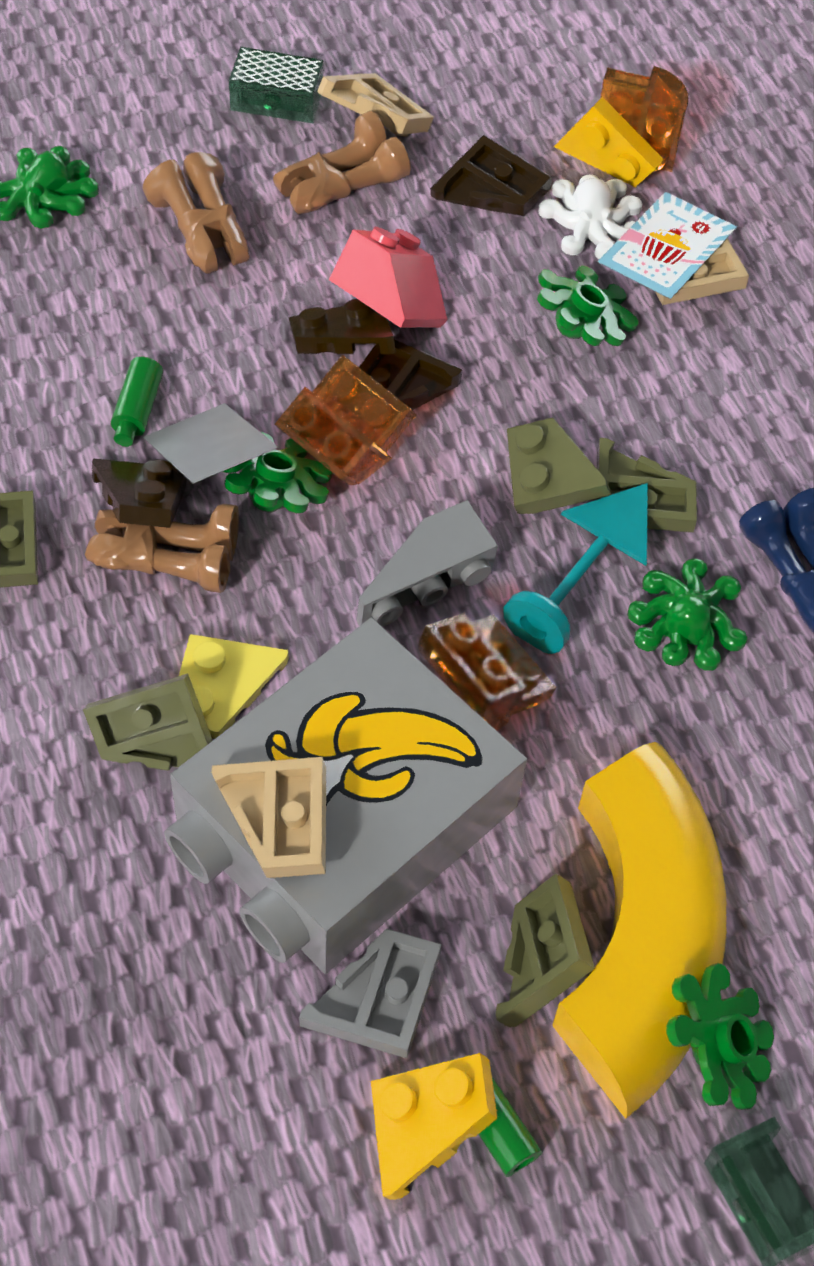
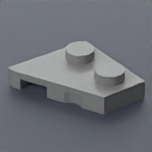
[299,928,441,1058]

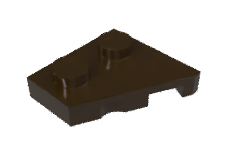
[430,135,551,216]
[288,298,396,354]

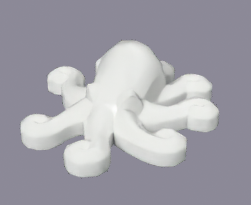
[539,175,642,259]

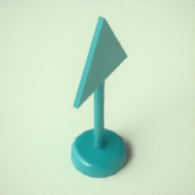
[503,483,648,654]

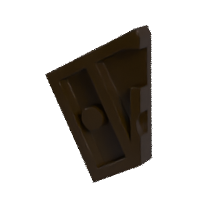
[336,339,462,428]
[92,458,187,528]

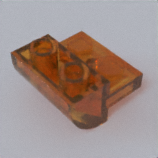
[600,66,689,172]
[275,354,417,485]
[418,613,557,731]

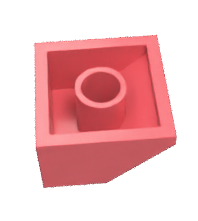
[329,227,447,328]

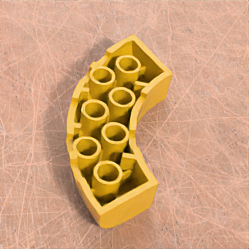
[552,742,727,1119]

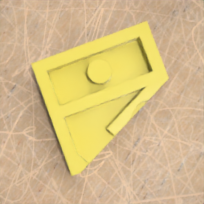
[179,634,289,739]

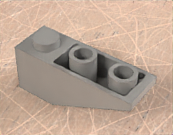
[356,500,498,626]

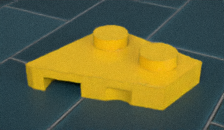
[554,97,664,187]
[371,1053,497,1200]

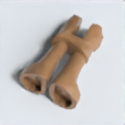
[273,111,411,215]
[142,152,249,274]
[85,504,239,593]

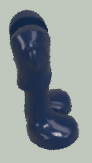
[739,488,814,634]

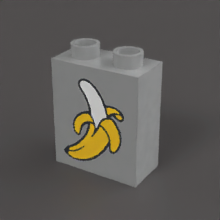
[164,617,527,975]

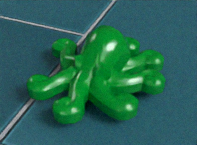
[0,146,99,229]
[537,265,639,346]
[223,432,333,514]
[627,558,748,671]
[666,963,774,1110]

